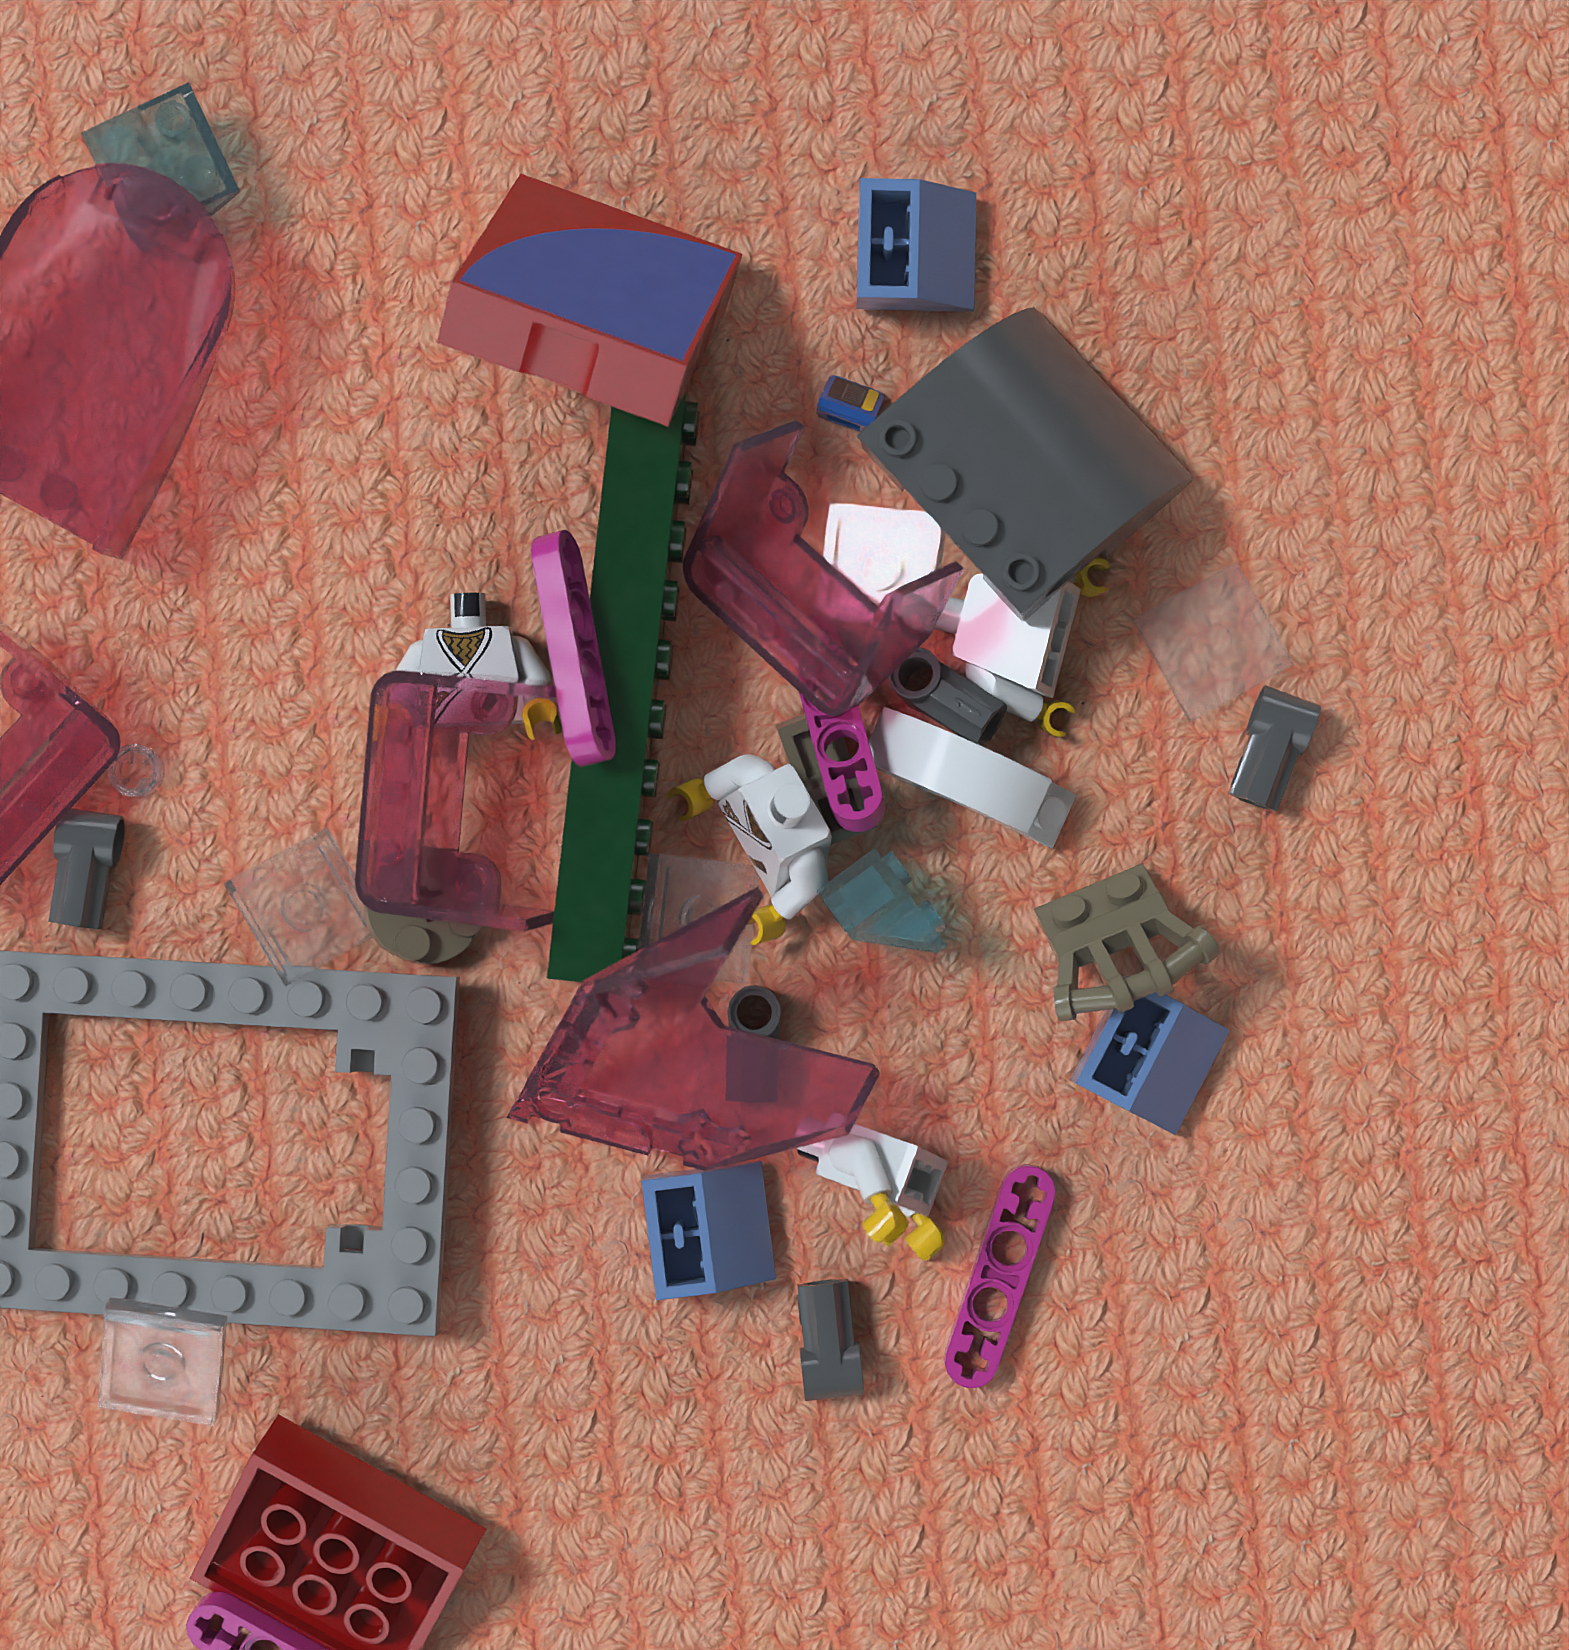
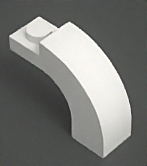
[868,707,1077,849]

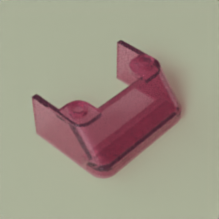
[683,420,964,716]
[0,619,121,885]
[355,670,557,931]

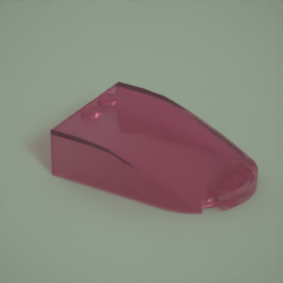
[0,163,236,560]

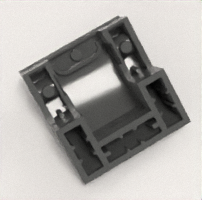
[857,307,1194,623]

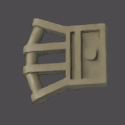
[1034,863,1220,1022]

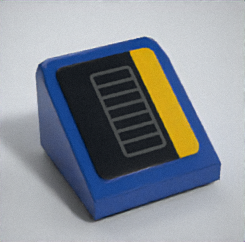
[816,375,884,432]

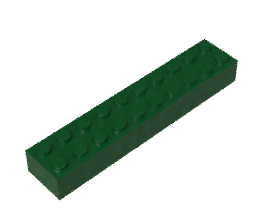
[547,389,700,987]

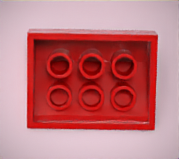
[190,1414,486,1650]

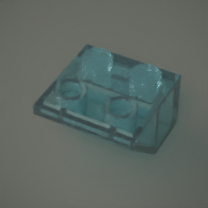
[81,82,241,253]
[816,848,948,953]

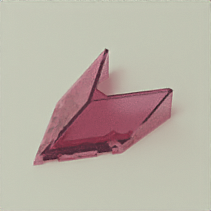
[506,886,880,1171]

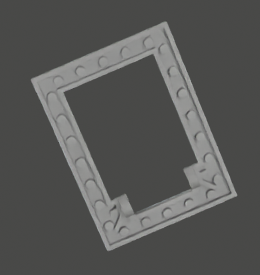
[0,950,460,1336]

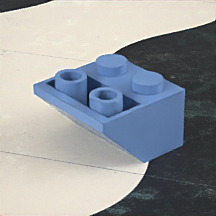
[856,178,977,312]
[1070,975,1230,1135]
[641,1161,776,1300]

